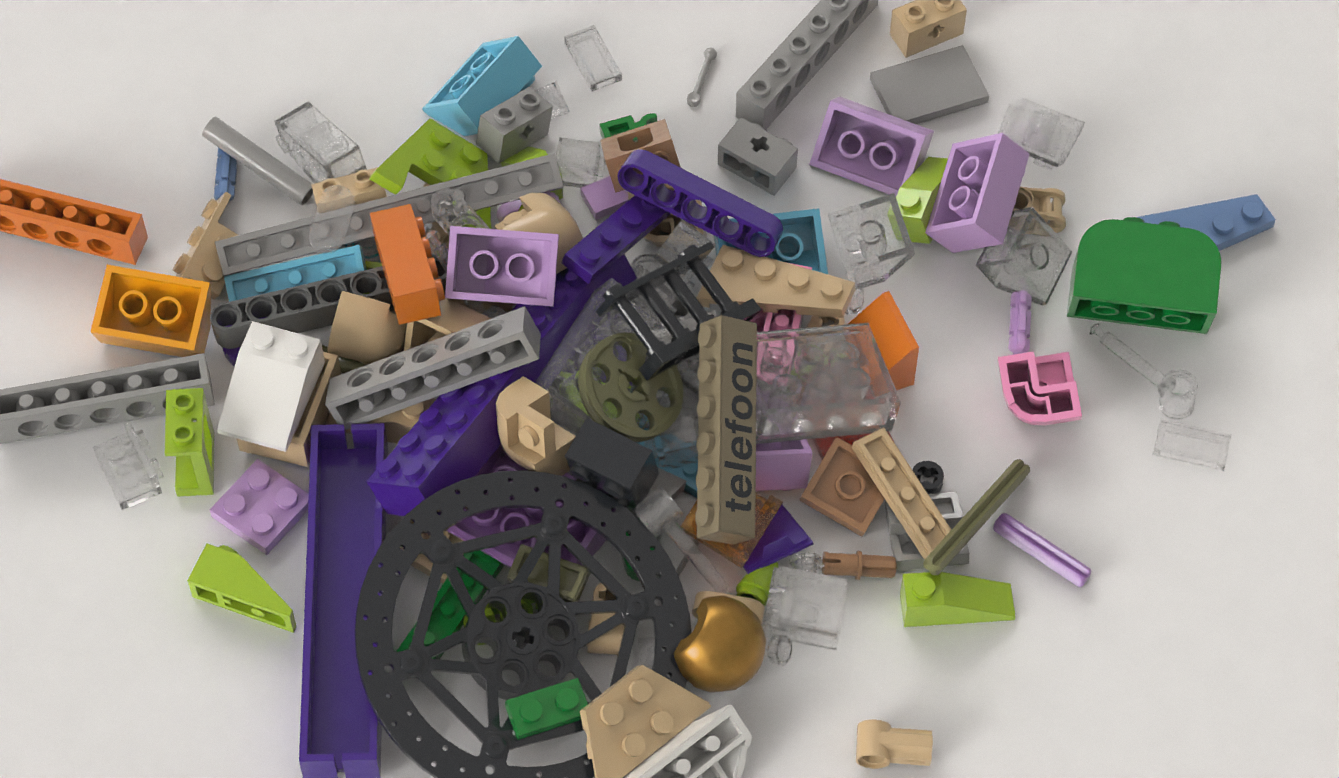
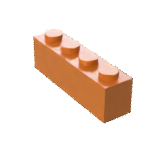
[370,204,445,325]

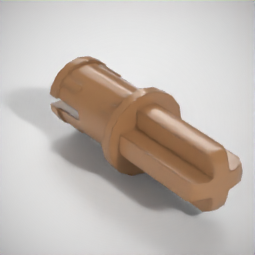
[822,551,897,580]

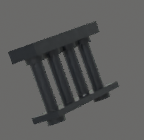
[596,241,761,381]

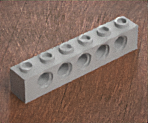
[735,0,878,130]
[325,306,541,430]
[0,353,215,444]

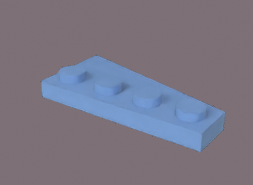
[1137,194,1276,251]

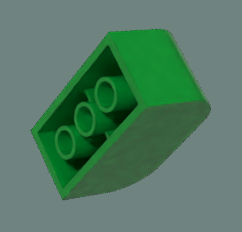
[1067,217,1221,334]

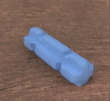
[214,148,237,201]

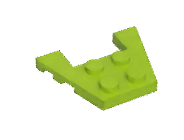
[369,118,492,229]

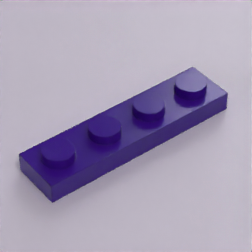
[561,195,671,284]

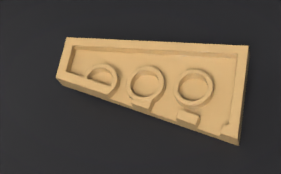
[696,245,855,318]

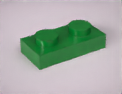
[505,678,588,740]

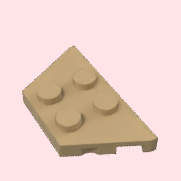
[580,665,711,778]

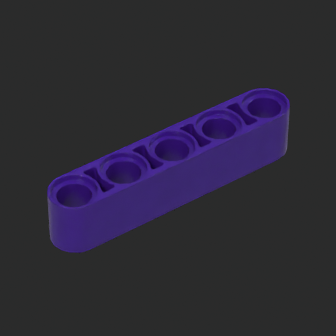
[618,149,783,257]

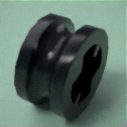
[913,461,944,494]

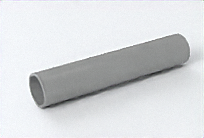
[202,117,313,206]

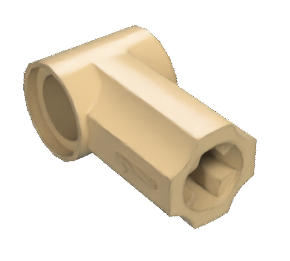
[856,719,933,769]

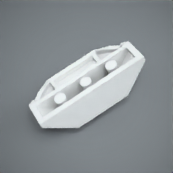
[623,705,753,778]

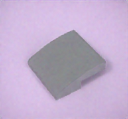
[885,491,970,571]

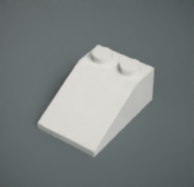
[217,321,325,452]

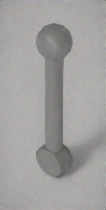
[687,48,717,107]

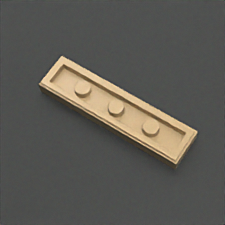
[851,427,951,560]

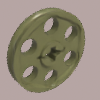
[578,332,684,442]

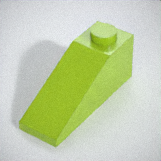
[889,157,948,244]
[187,543,297,633]
[900,572,1015,627]

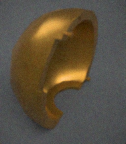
[674,595,766,693]

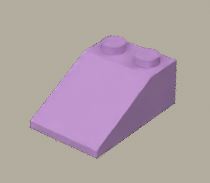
[445,226,559,307]
[756,390,812,491]

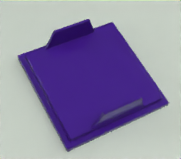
[724,500,814,574]

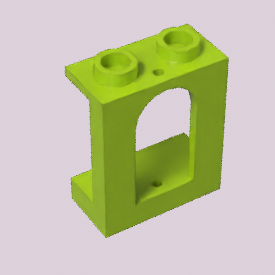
[165,388,214,497]

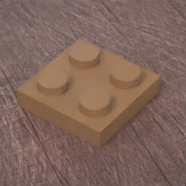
[799,437,885,537]

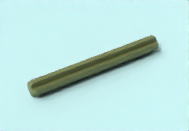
[923,459,1030,575]

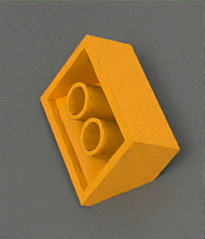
[90,264,211,357]

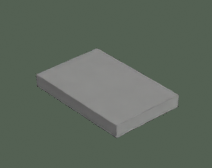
[870,45,989,124]

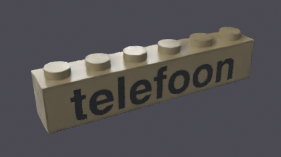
[695,315,757,545]

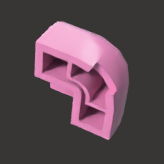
[998,351,1082,426]

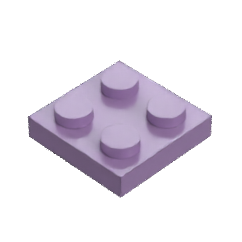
[210,459,309,555]

